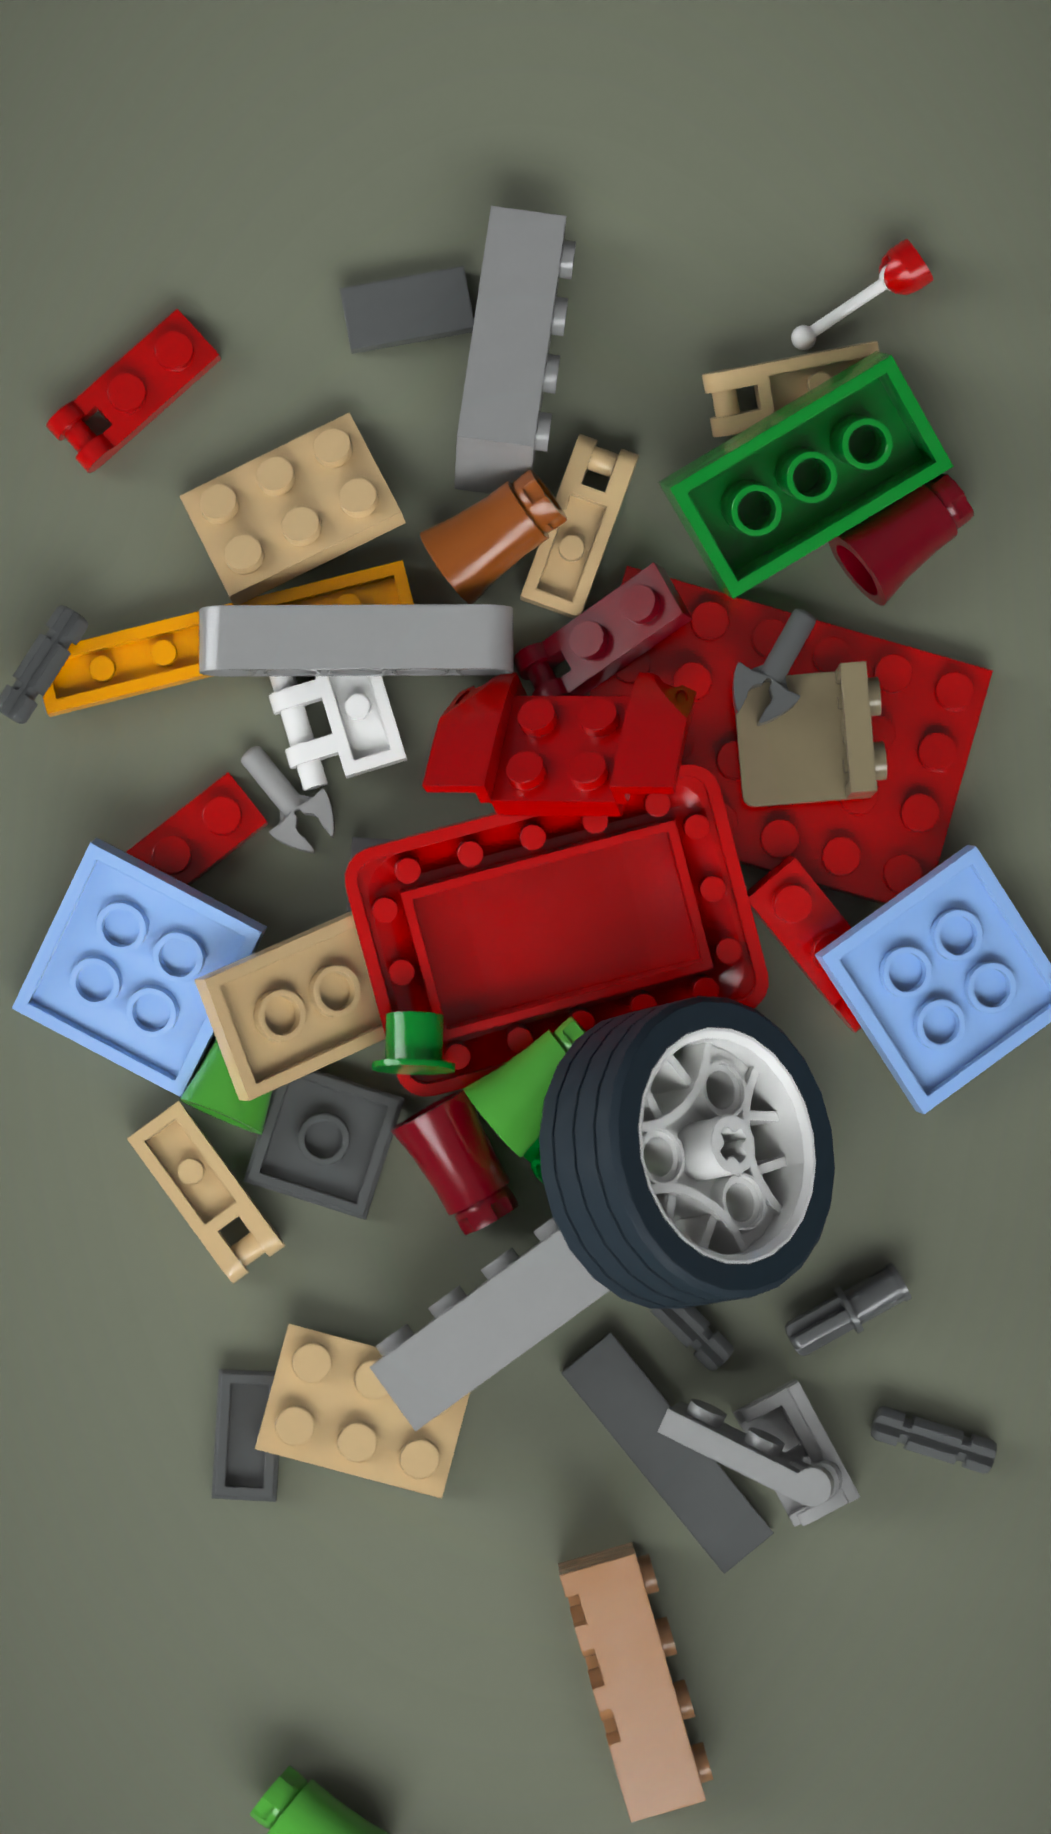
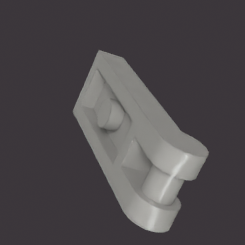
[657,1399,843,1507]

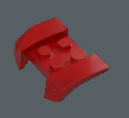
[422,672,696,817]

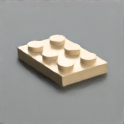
[179,412,406,605]
[194,911,386,1101]
[255,1324,470,1499]

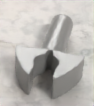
[241,746,335,853]

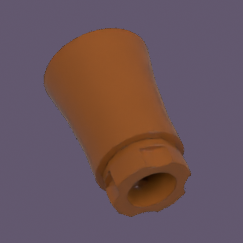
[420,469,567,604]

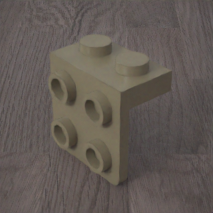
[735,661,887,807]

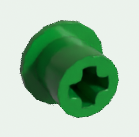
[372,1011,455,1075]

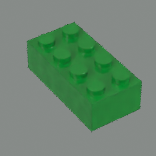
[658,351,954,599]

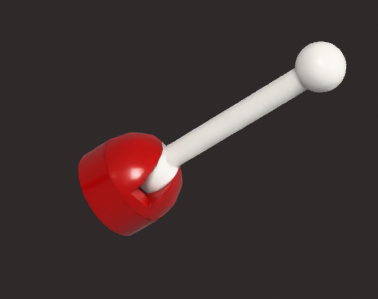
[791,238,933,350]

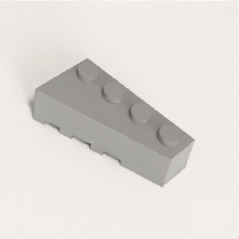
[454,206,576,494]
[370,1217,610,1431]

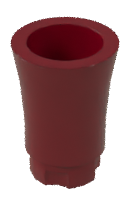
[829,473,974,606]
[390,1089,519,1235]

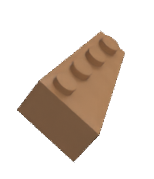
[558,1542,714,1823]

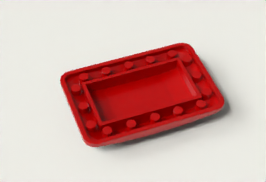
[344,763,769,1097]

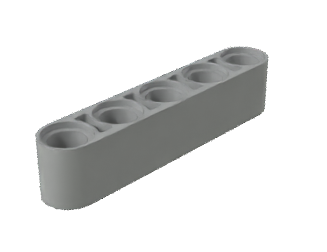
[199,604,514,677]

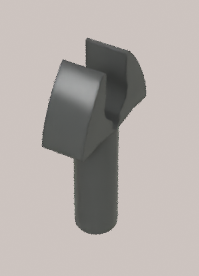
[732,609,816,726]

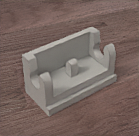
[733,1379,860,1527]

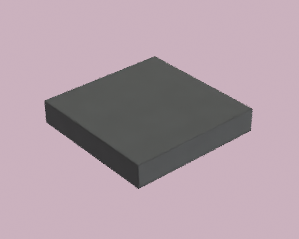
[243,1070,405,1220]

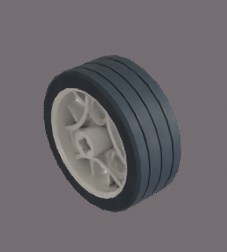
[539,996,835,1309]

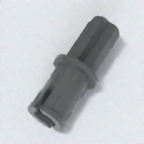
[784,1262,912,1356]

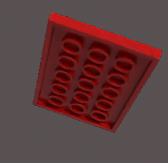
[589,566,993,905]

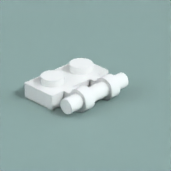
[268,676,407,791]

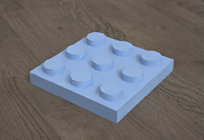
[12,838,267,1097]
[815,845,1051,1114]

